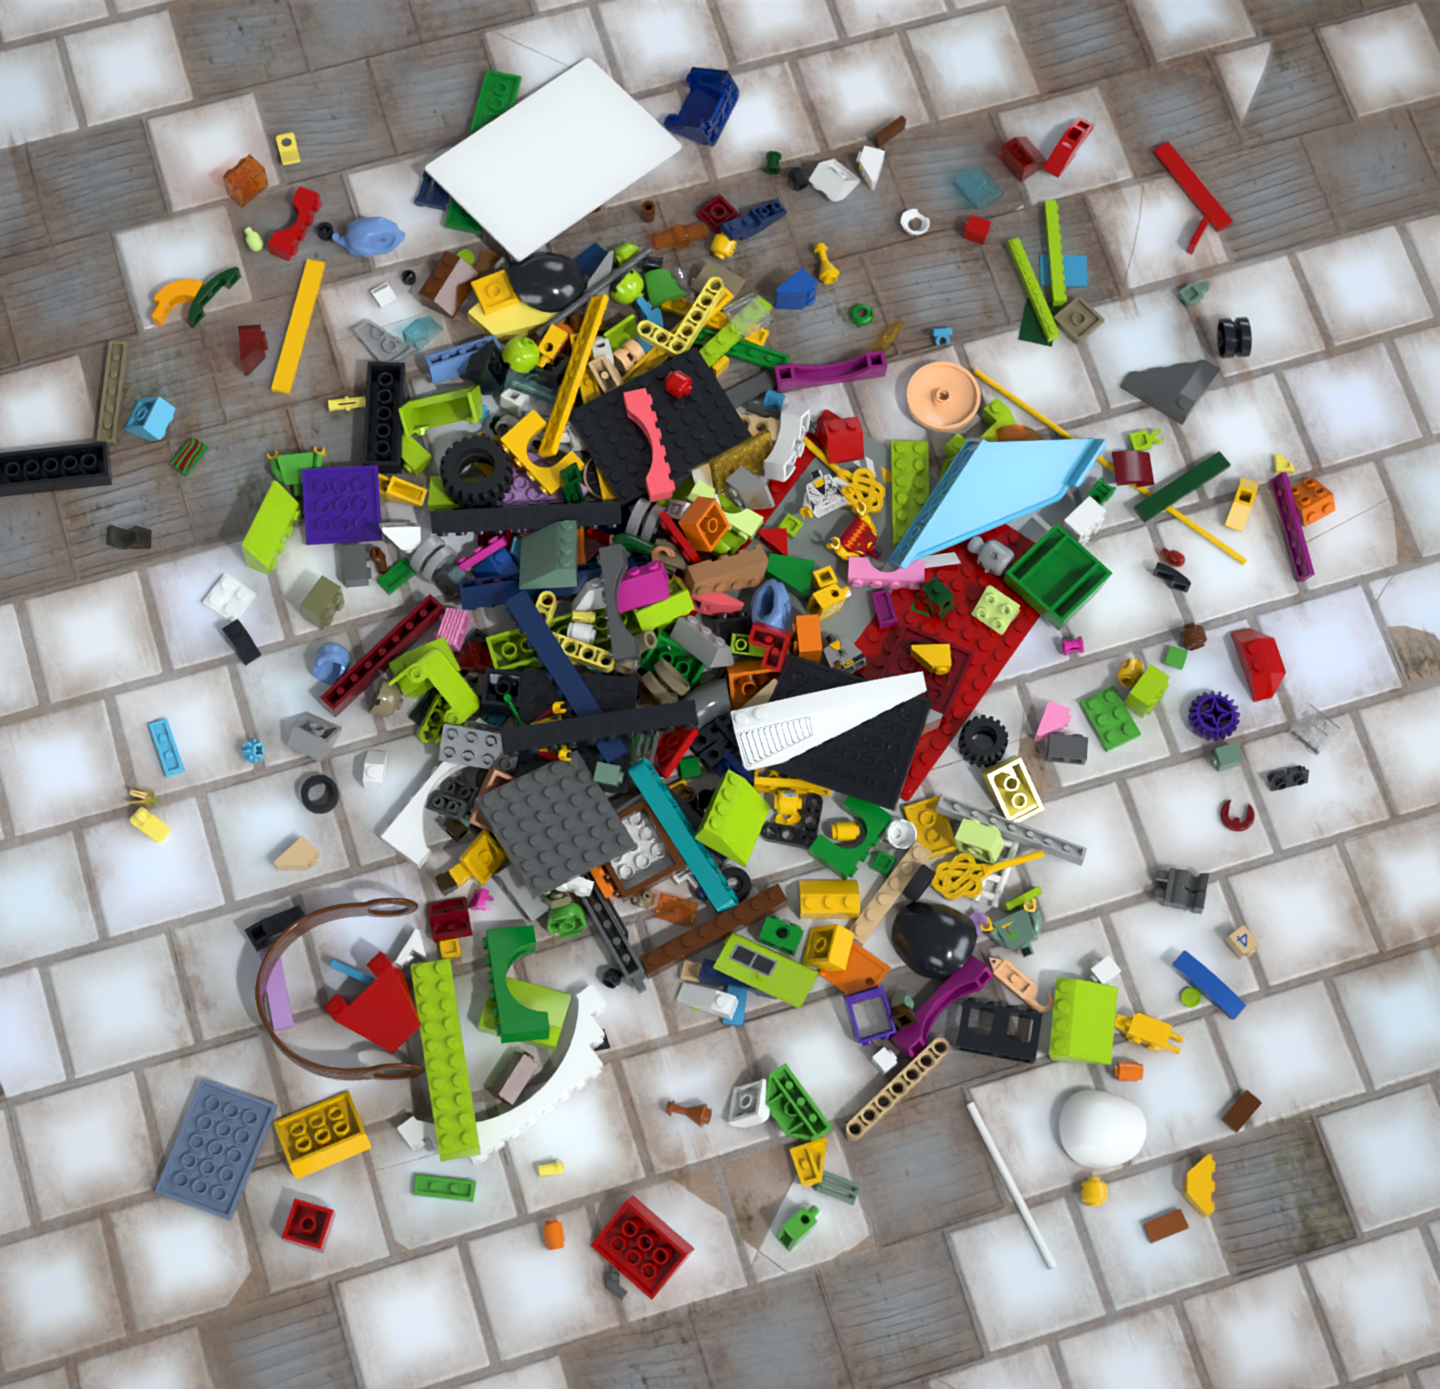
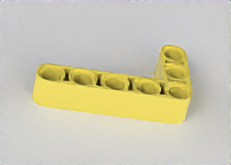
[637,277,724,358]
[525,591,615,673]

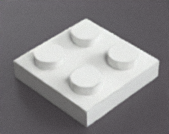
[202,573,257,623]

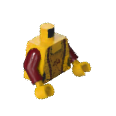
[531,702,572,762]

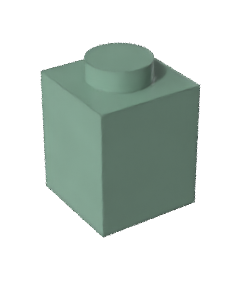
[1211,742,1243,772]
[593,761,624,788]

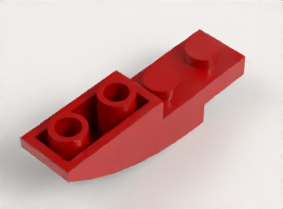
[1043,117,1094,178]

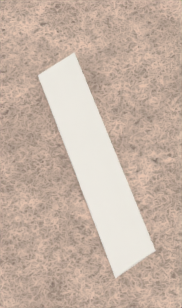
[881,552,961,572]

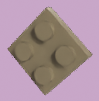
[1053,295,1105,345]

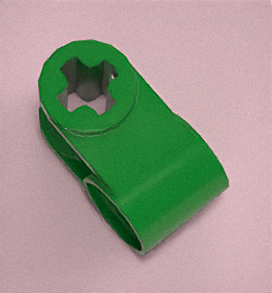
[1086,477,1117,506]

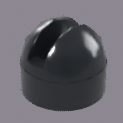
[401,269,416,286]

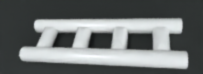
[972,837,1020,909]

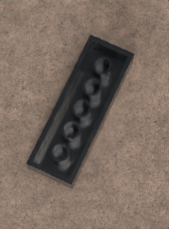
[362,362,406,474]
[0,441,112,497]

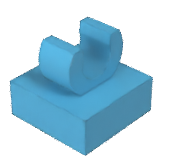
[931,326,952,345]
[763,389,786,411]

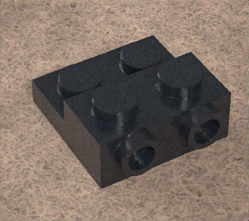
[713,612,753,656]

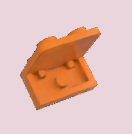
[1291,477,1336,527]

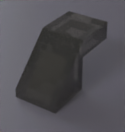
[106,525,152,550]

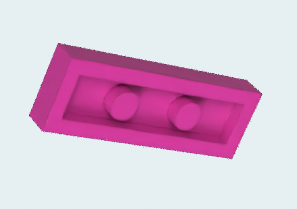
[455,536,507,572]

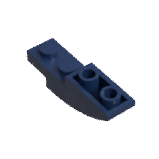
[720,199,787,241]

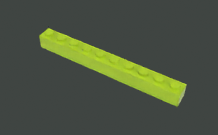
[1044,200,1067,306]
[1007,237,1060,342]

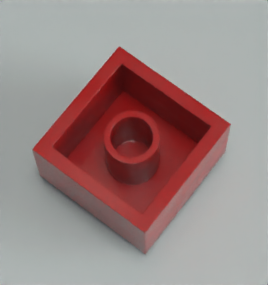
[281,1199,336,1253]

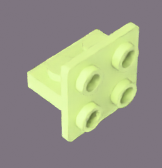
[972,585,1020,635]

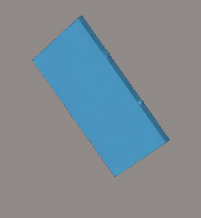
[1039,254,1087,287]

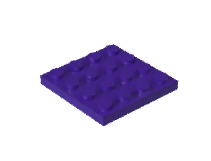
[302,465,383,545]

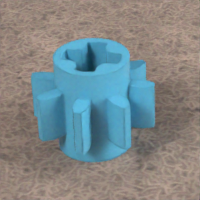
[240,739,265,763]

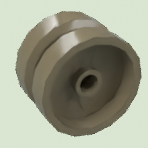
[642,658,691,704]

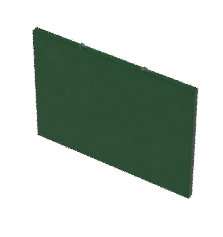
[1018,298,1061,347]

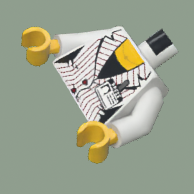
[799,470,855,520]

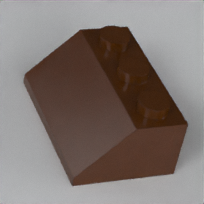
[418,251,480,318]

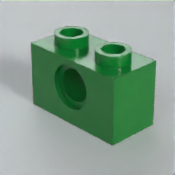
[758,916,804,957]

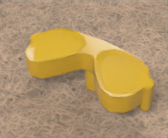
[774,813,802,826]

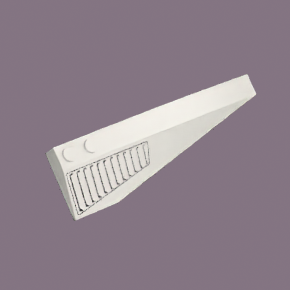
[731,671,927,771]

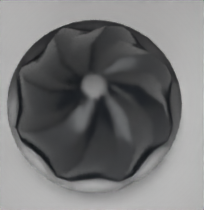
[602,968,622,989]

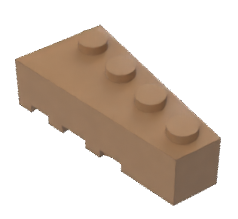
[684,544,769,596]

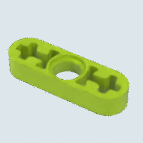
[417,692,451,743]

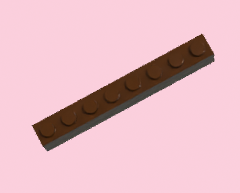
[639,884,788,979]

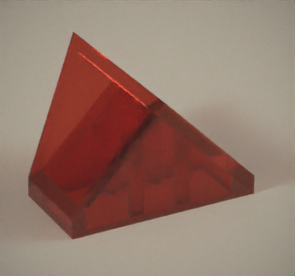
[456,641,495,672]

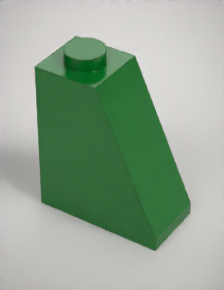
[766,553,815,602]

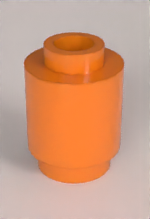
[1113,1061,1143,1082]
[542,1219,565,1250]

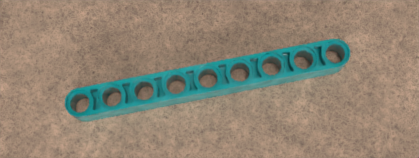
[628,757,739,914]

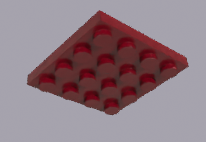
[879,623,975,721]

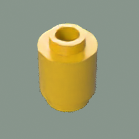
[831,821,860,842]

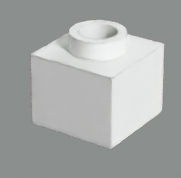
[871,1047,897,1076]

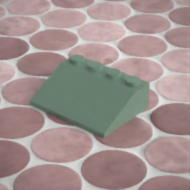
[519,520,578,590]

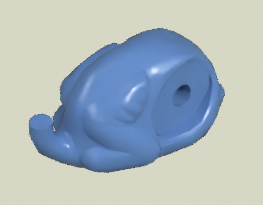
[332,217,406,258]
[750,578,791,630]

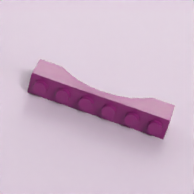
[774,350,887,392]
[891,955,993,1060]

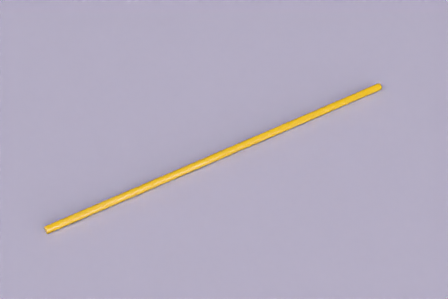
[973,368,1247,565]

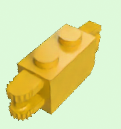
[1115,1013,1184,1054]

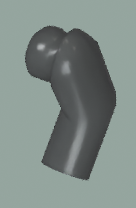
[606,1269,628,1300]

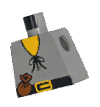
[823,634,867,674]

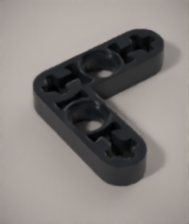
[760,793,823,849]

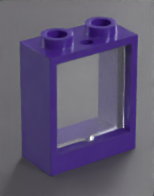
[842,985,896,1046]

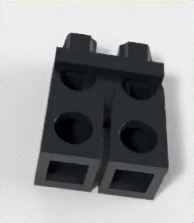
[689,716,739,773]

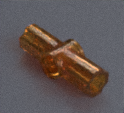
[652,222,709,251]

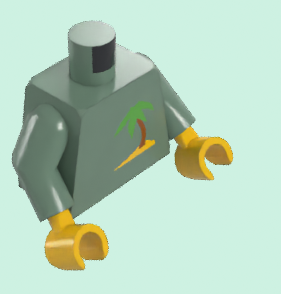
[980,898,1042,958]

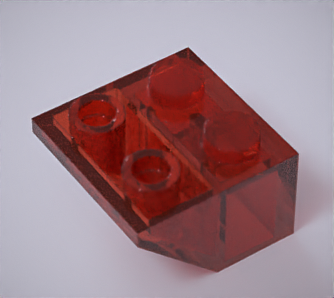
[999,137,1047,182]

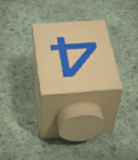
[1225,925,1259,959]

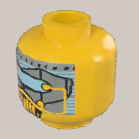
[774,790,802,815]

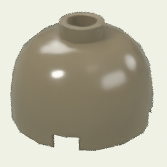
[369,678,403,718]

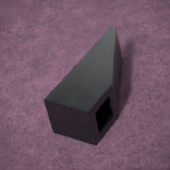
[245,905,305,952]

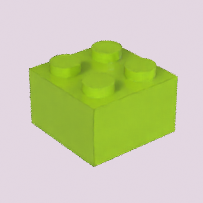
[1124,664,1170,718]

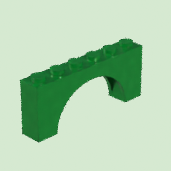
[482,925,550,1044]

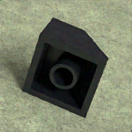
[466,341,510,396]
[481,668,523,716]

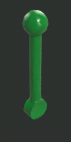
[504,694,526,727]

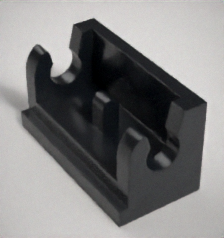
[537,353,571,390]

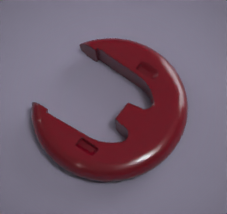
[1220,799,1255,832]

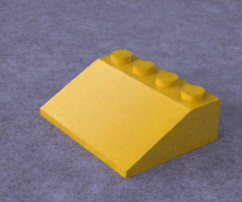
[273,1090,372,1180]

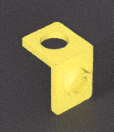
[276,132,300,165]

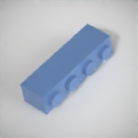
[424,335,501,384]

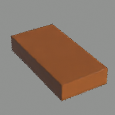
[1143,1209,1189,1244]

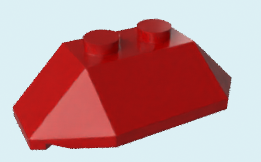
[1230,628,1286,702]

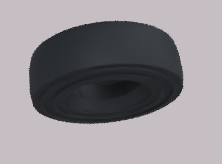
[721,867,751,902]

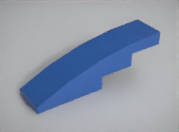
[1171,950,1246,1020]

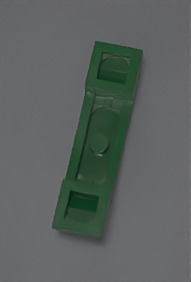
[188,267,241,328]
[559,462,588,534]

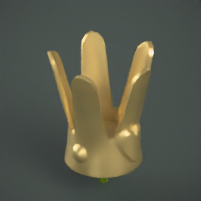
[128,785,159,807]

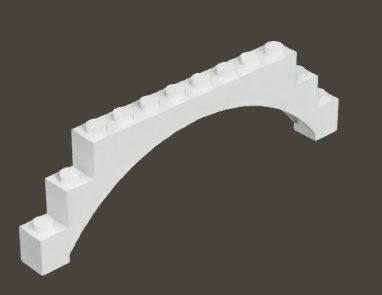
[397,984,606,1164]

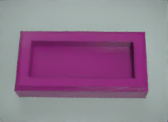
[870,589,898,629]

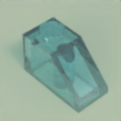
[402,316,443,353]

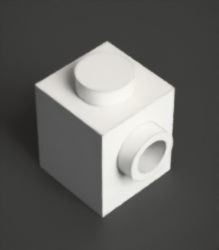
[1088,955,1121,985]

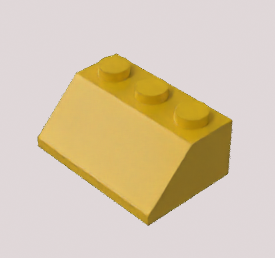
[799,880,860,919]

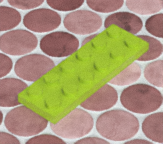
[890,440,929,545]

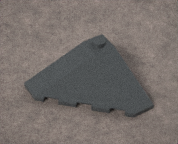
[1120,359,1220,425]

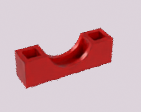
[267,186,322,261]

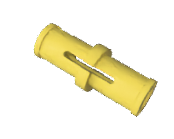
[328,396,366,411]

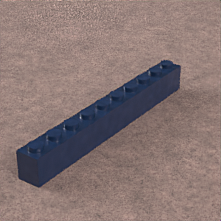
[458,555,650,611]
[505,589,629,764]

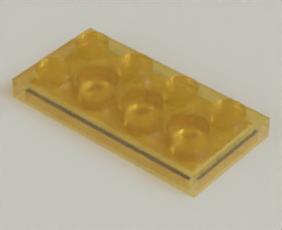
[709,429,773,495]

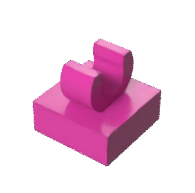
[468,888,494,911]

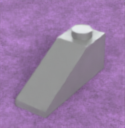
[583,251,614,309]

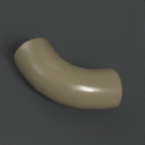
[614,630,657,674]

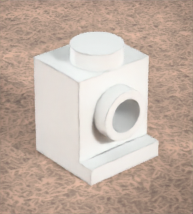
[500,385,530,418]

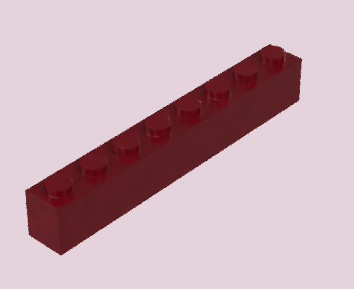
[320,594,444,718]

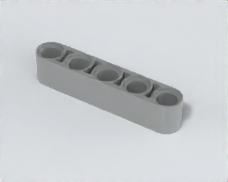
[495,415,583,464]

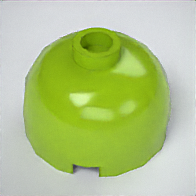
[609,268,644,305]
[501,336,540,373]

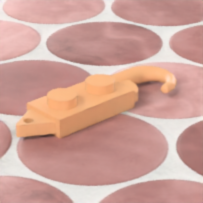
[989,957,1054,1013]

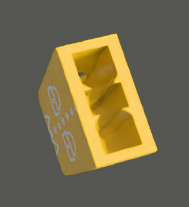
[805,583,851,622]

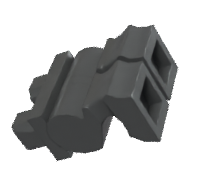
[1153,867,1209,914]

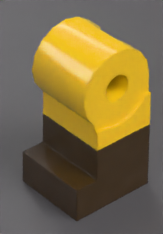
[435,862,473,896]

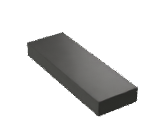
[725,371,775,409]

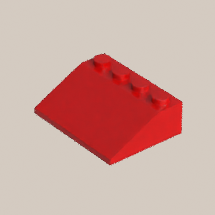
[591,1195,695,1300]

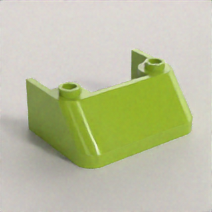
[398,385,483,438]
[388,648,481,744]

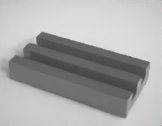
[633,732,660,765]

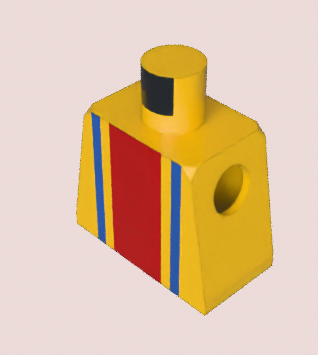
[537,324,571,370]

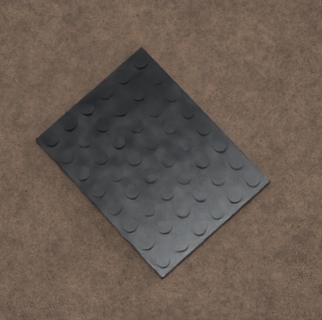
[568,347,753,508]
[763,653,933,811]

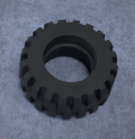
[440,435,514,507]

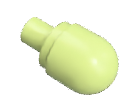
[244,227,263,251]

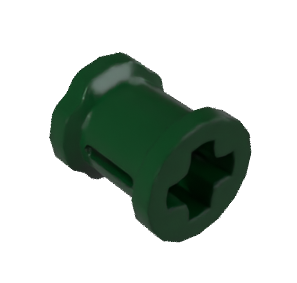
[764,151,781,175]

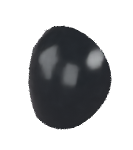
[508,252,586,313]
[891,901,977,979]

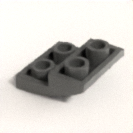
[428,778,480,821]

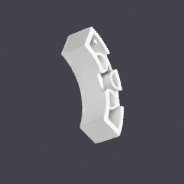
[763,404,810,482]

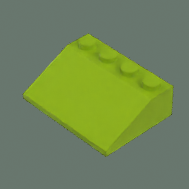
[241,480,302,575]
[694,769,770,867]
[479,977,573,1052]
[1049,977,1118,1065]

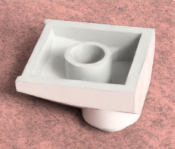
[728,1079,770,1128]

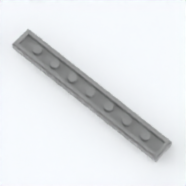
[935,794,1087,866]

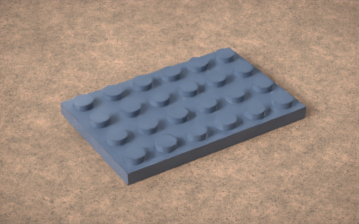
[154,1079,278,1221]

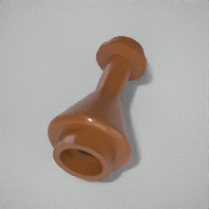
[666,1100,712,1127]

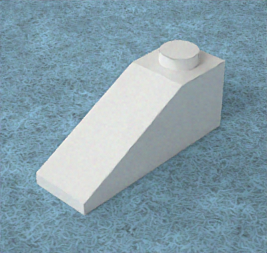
[676,982,738,1020]

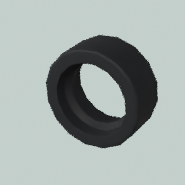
[301,775,339,814]
[903,864,936,902]

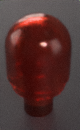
[1160,547,1185,567]

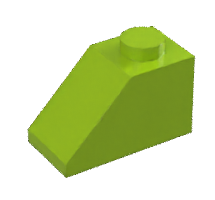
[402,432,432,477]

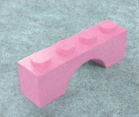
[848,557,925,590]

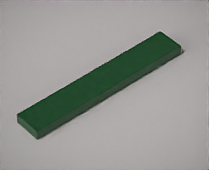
[1133,451,1231,523]

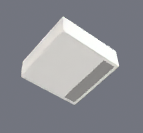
[371,282,396,308]

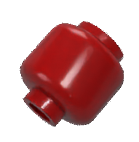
[664,370,693,398]

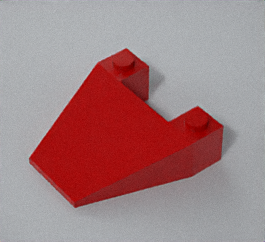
[323,951,422,1053]

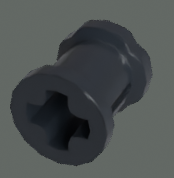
[787,167,810,191]
[643,255,664,270]

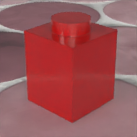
[962,215,991,245]

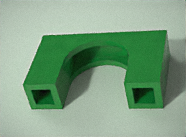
[808,796,892,880]

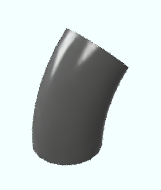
[677,677,732,731]

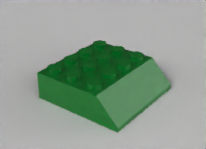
[1003,523,1112,631]

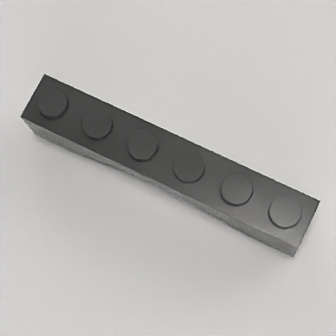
[597,544,641,664]

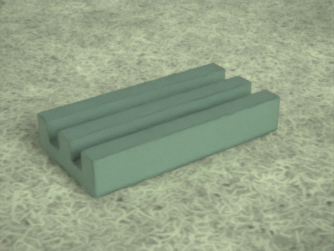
[816,1171,861,1205]

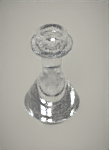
[671,268,697,304]

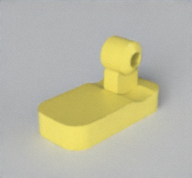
[130,807,170,843]

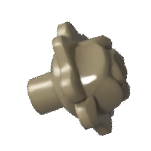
[633,888,656,909]

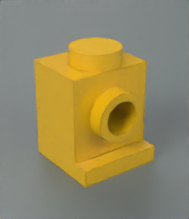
[812,565,838,591]

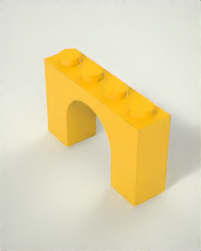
[500,409,585,497]

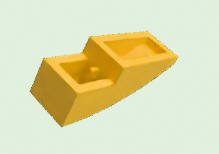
[379,474,428,507]

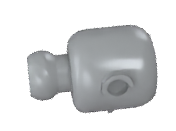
[967,536,1014,576]

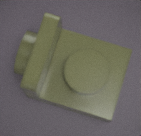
[543,889,571,909]

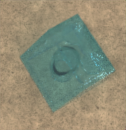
[952,168,1005,210]

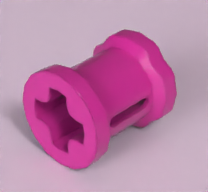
[1062,636,1084,656]

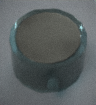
[436,565,468,597]

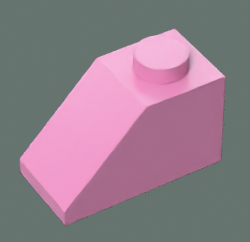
[1034,701,1071,742]

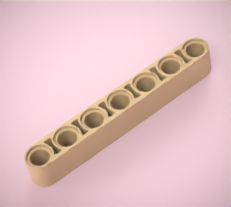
[845,1038,949,1141]

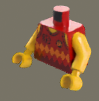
[826,502,883,561]

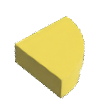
[1274,454,1295,474]

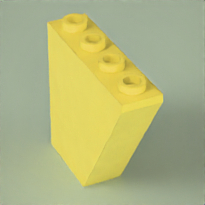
[468,275,567,342]

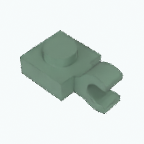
[1178,279,1211,308]

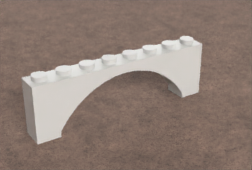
[381,718,487,869]

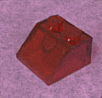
[238,324,269,376]

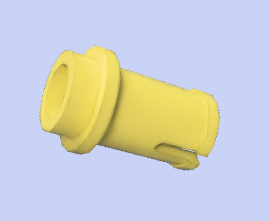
[572,610,596,625]
[538,1160,564,1178]

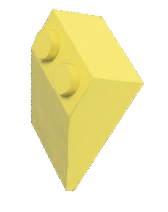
[981,755,1044,822]

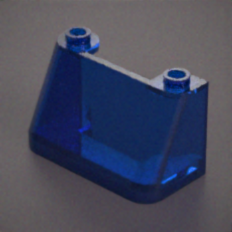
[663,67,739,146]

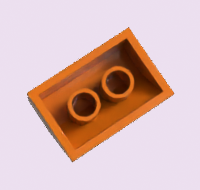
[726,660,782,709]

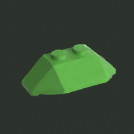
[765,1063,833,1141]

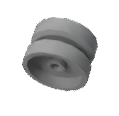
[625,497,666,543]
[410,535,458,584]

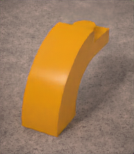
[151,279,204,328]

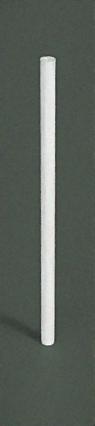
[966,1102,1057,1270]

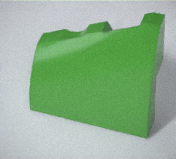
[644,268,686,308]

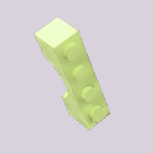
[687,480,763,541]

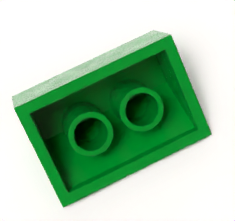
[639,628,706,692]

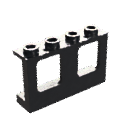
[955,998,1042,1064]

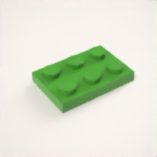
[1079,686,1141,752]

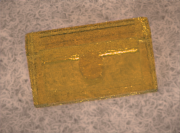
[871,320,903,354]

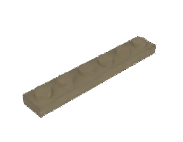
[96,340,129,446]

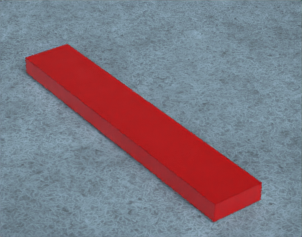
[1153,141,1233,233]

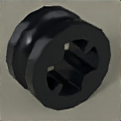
[317,222,334,241]

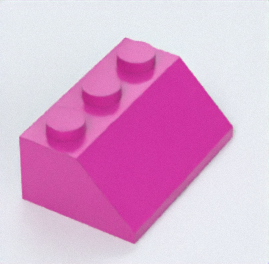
[618,560,670,613]

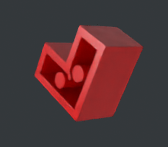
[748,621,793,672]

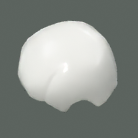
[885,819,917,849]

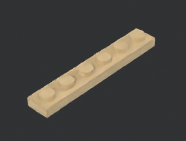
[849,841,932,946]

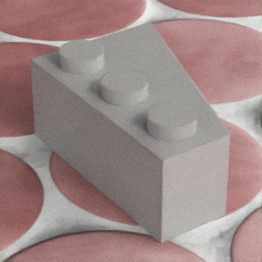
[493,862,550,922]

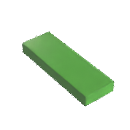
[413,1174,476,1202]

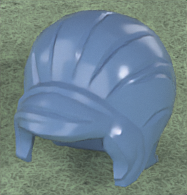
[312,643,350,684]

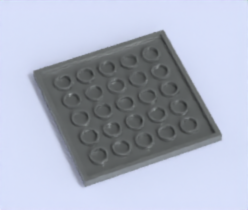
[474,750,637,899]

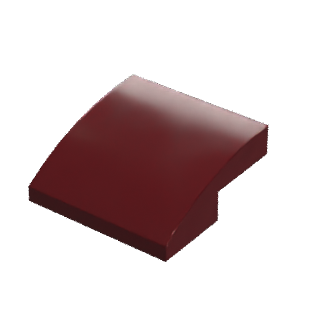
[1112,450,1154,488]
[427,897,473,943]

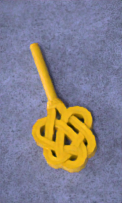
[803,435,885,515]
[932,850,1045,901]

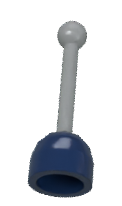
[694,887,719,916]

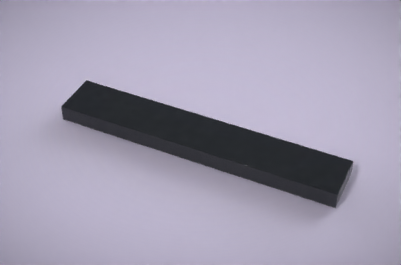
[408,628,489,726]

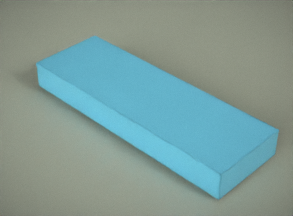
[148,718,185,778]

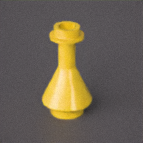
[814,243,840,284]

